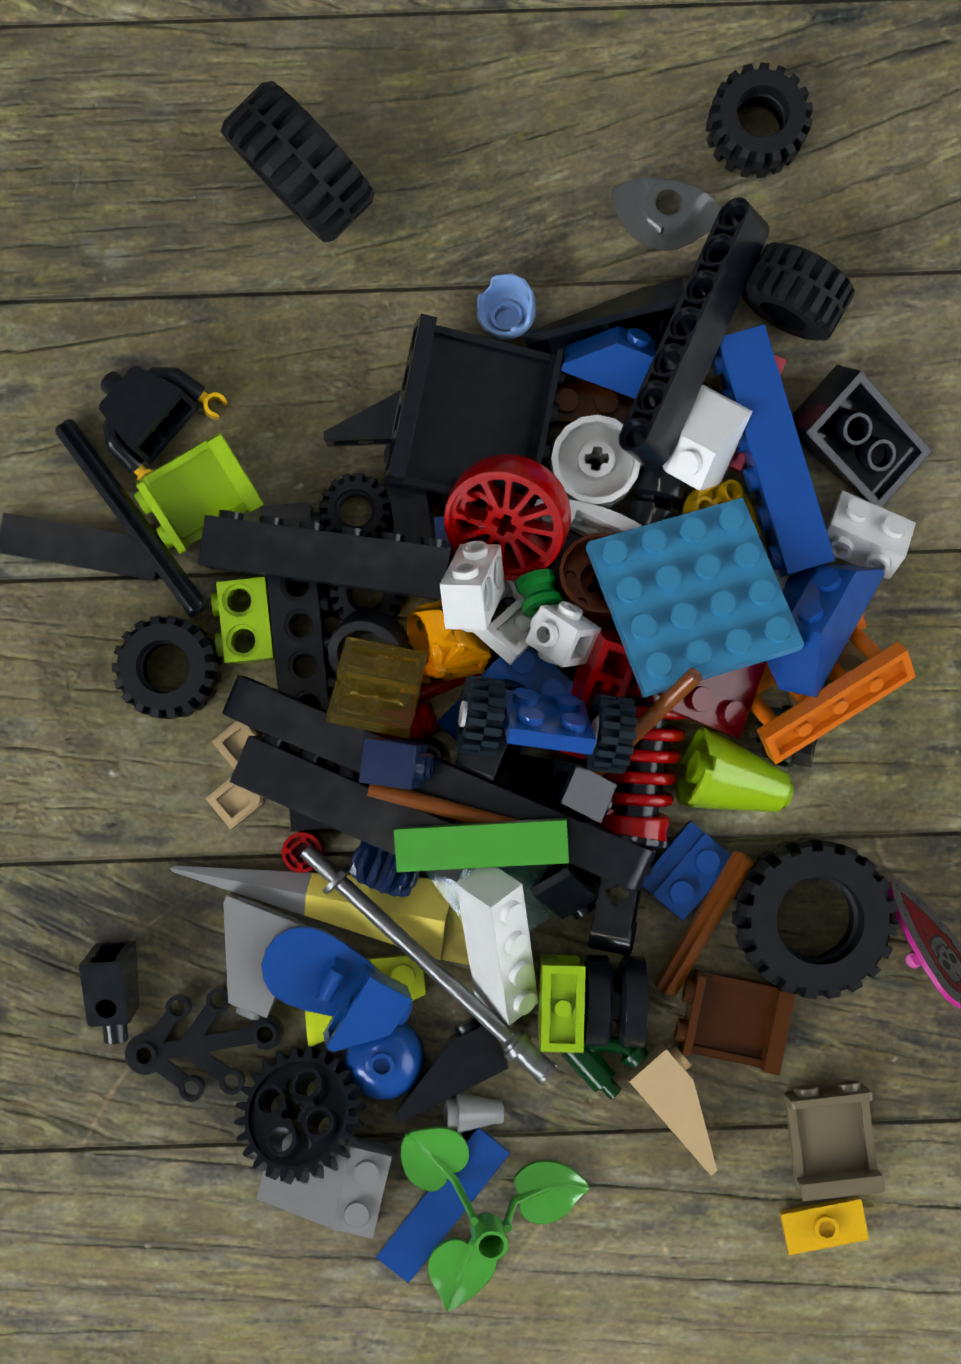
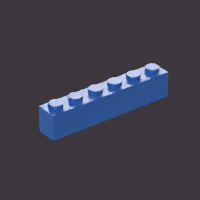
[710,324,835,578]

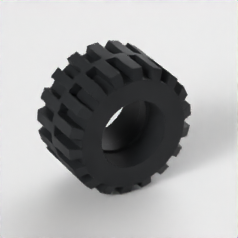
[706,62,813,179]
[742,242,855,341]
[112,616,222,719]

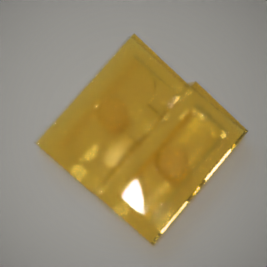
[327,636,428,739]

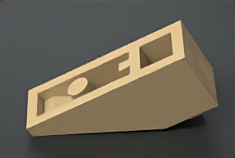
[626,1043,717,1176]

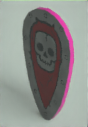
[887,880,961,1009]

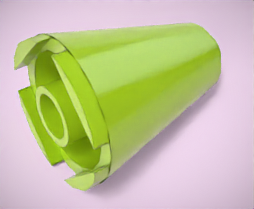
[675,727,794,813]

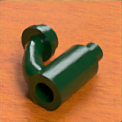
[561,1036,649,1100]

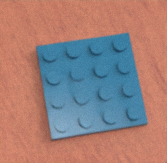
[586,497,804,698]

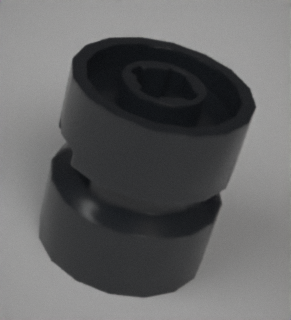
[627,467,688,526]

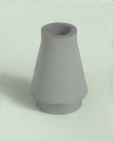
[443,1093,504,1133]

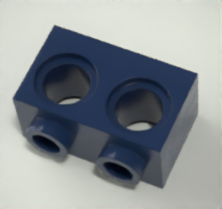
[359,737,434,790]

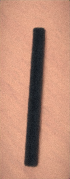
[55,419,207,617]

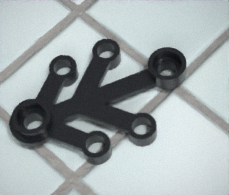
[125,987,284,1102]

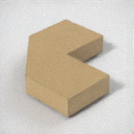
[205,721,264,830]

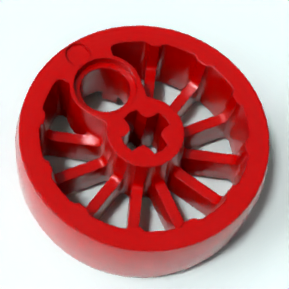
[444,454,571,581]

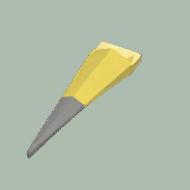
[169,865,469,965]

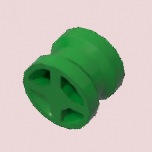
[515,569,563,617]

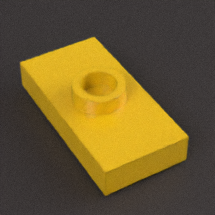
[779,1196,869,1255]

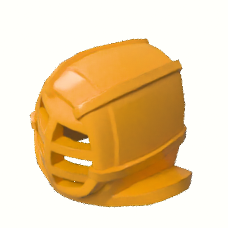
[407,601,491,684]

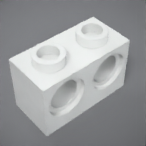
[440,541,505,630]

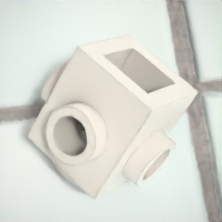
[525,601,602,667]

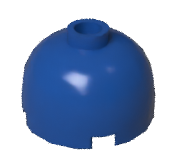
[344,1022,425,1100]

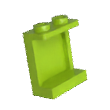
[134,431,264,554]
[537,954,586,1053]

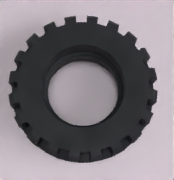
[221,81,374,243]
[732,838,898,1000]

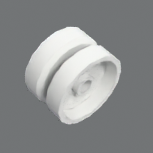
[549,415,641,509]

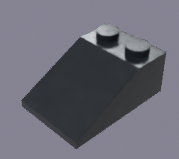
[792,365,932,507]

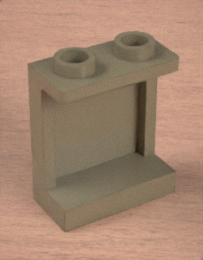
[784,1080,885,1202]

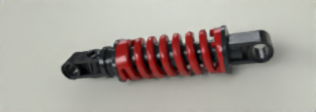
[588,674,687,956]

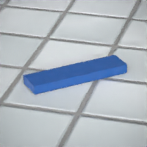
[376,1128,510,1283]

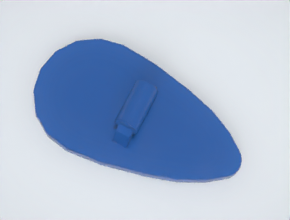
[261,925,381,1016]

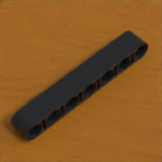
[618,197,770,470]

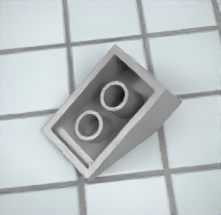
[257,1128,394,1239]

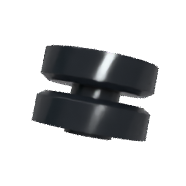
[584,955,648,1048]

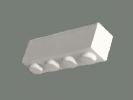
[456,867,539,1026]

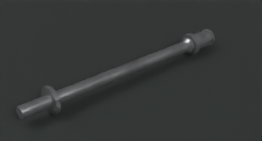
[300,844,557,1085]

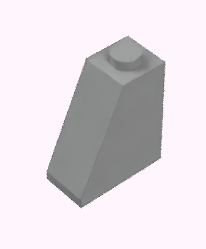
[223,893,307,1020]

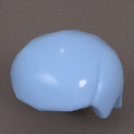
[476,273,536,341]

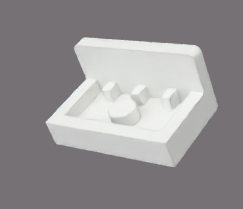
[826,490,916,579]

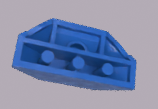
[766,564,885,697]

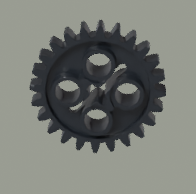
[234,1046,366,1185]

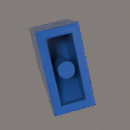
[560,326,656,399]
[323,964,413,1052]

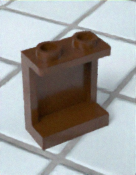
[674,969,796,1075]

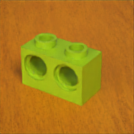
[211,577,275,665]

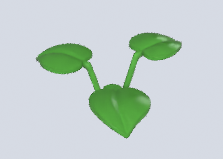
[400,1126,590,1312]

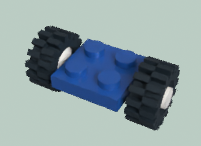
[455,675,637,774]

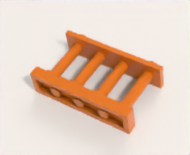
[750,614,916,765]

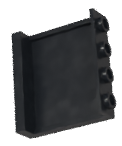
[382,313,566,507]

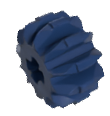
[349,841,421,897]

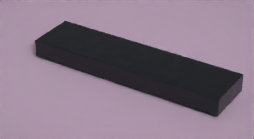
[0,513,163,581]

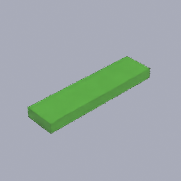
[394,818,569,872]

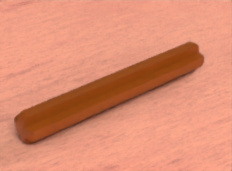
[655,850,754,996]

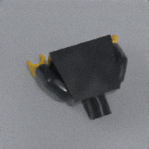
[99,366,227,480]

